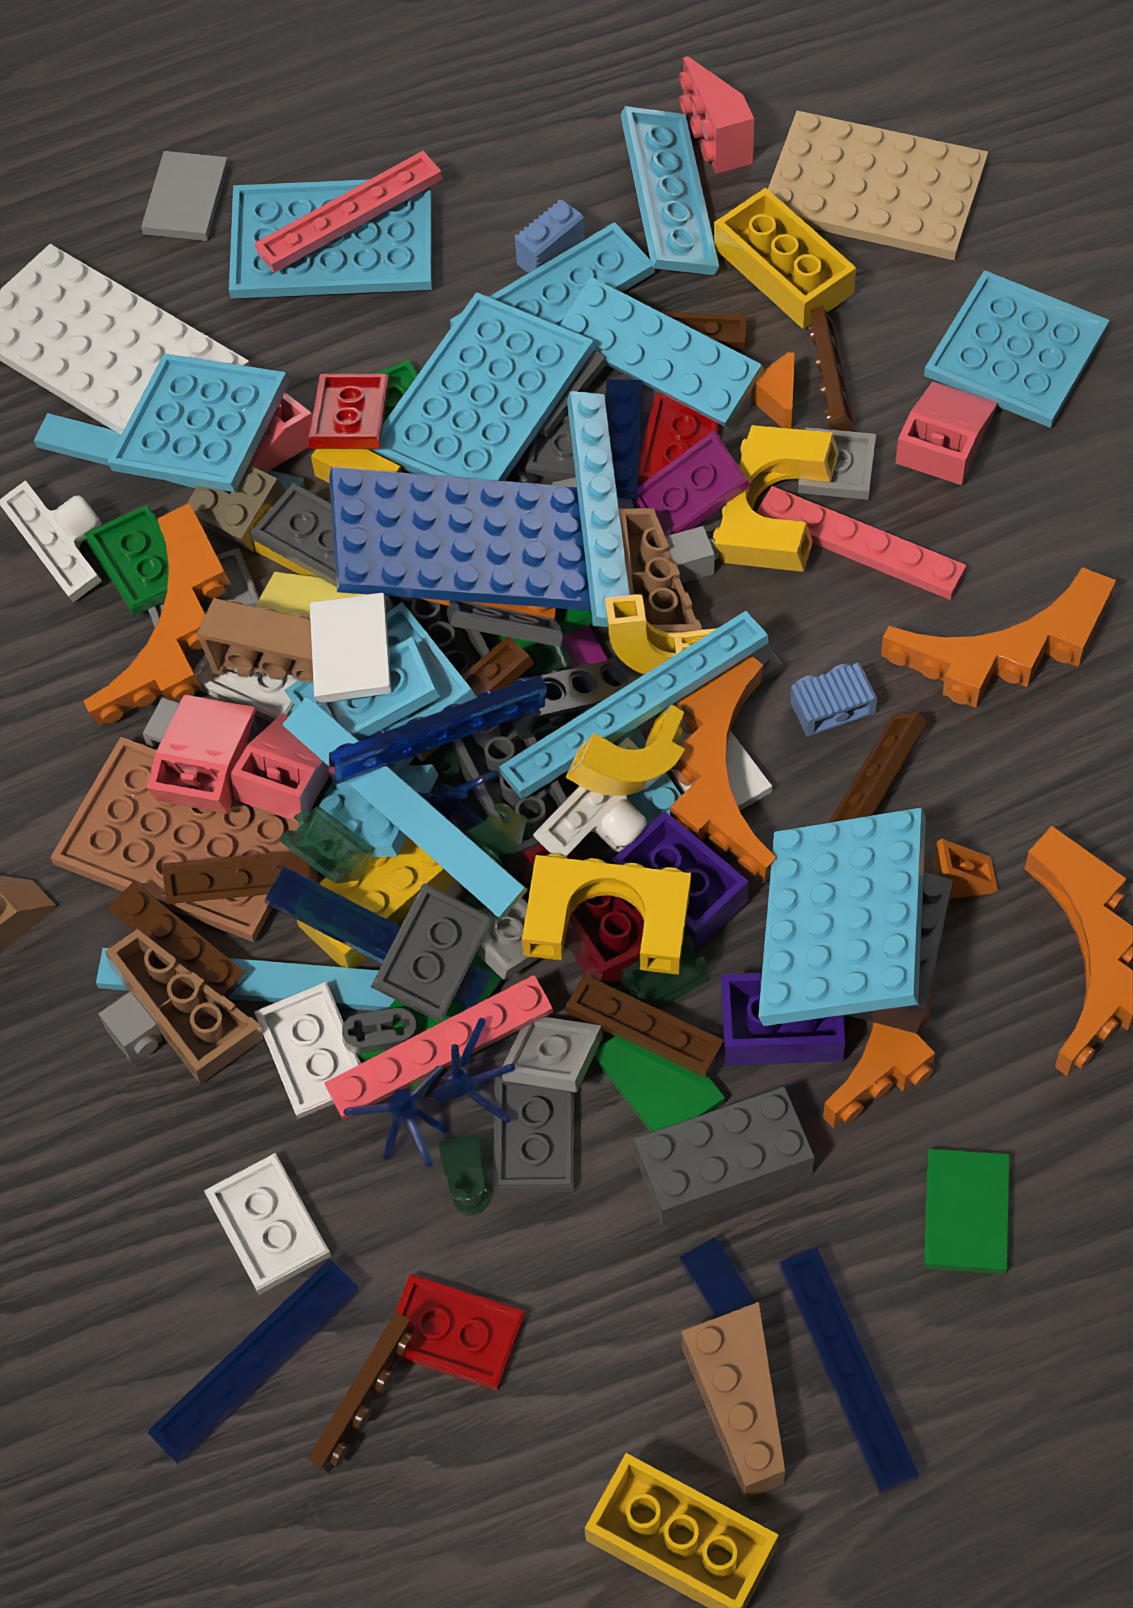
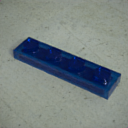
[606,379,641,499]

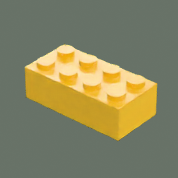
[714,187,856,329]
[293,837,457,968]
[585,1453,779,1608]

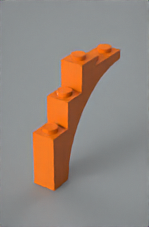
[84,503,232,726]
[881,567,1116,708]
[670,655,776,883]
[1024,826,1133,1077]
[823,994,935,1129]

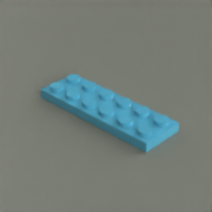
[620,106,719,275]
[450,222,655,327]
[559,276,764,428]

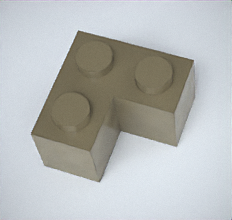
[186,465,286,553]

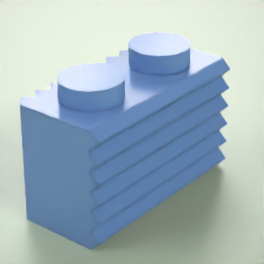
[515,200,585,273]
[790,662,877,737]

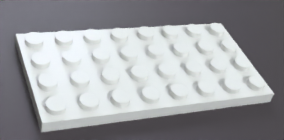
[0,244,250,435]

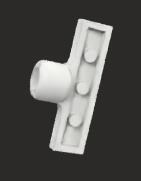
[0,480,102,602]
[533,737,647,857]

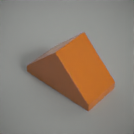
[751,353,795,429]
[932,839,998,899]

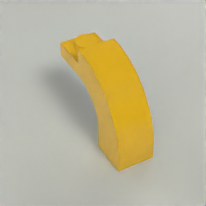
[605,594,717,674]
[566,705,685,796]

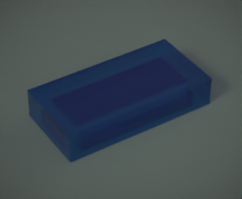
[680,1237,756,1318]

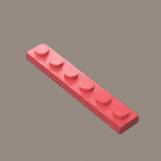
[254,151,442,273]
[756,486,967,600]
[324,975,553,1120]

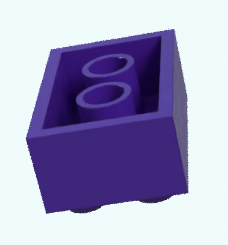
[611,811,749,952]
[721,973,845,1066]

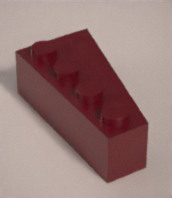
[521,844,644,987]

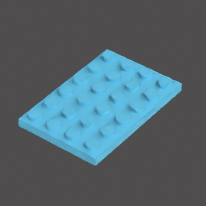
[229,179,432,299]
[368,292,595,481]
[758,808,926,1026]

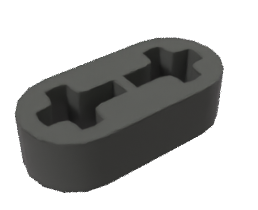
[342,1008,416,1054]

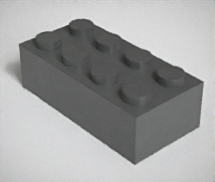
[634,1087,814,1228]

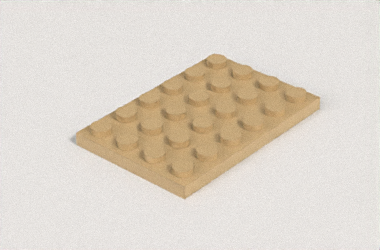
[768,111,988,261]

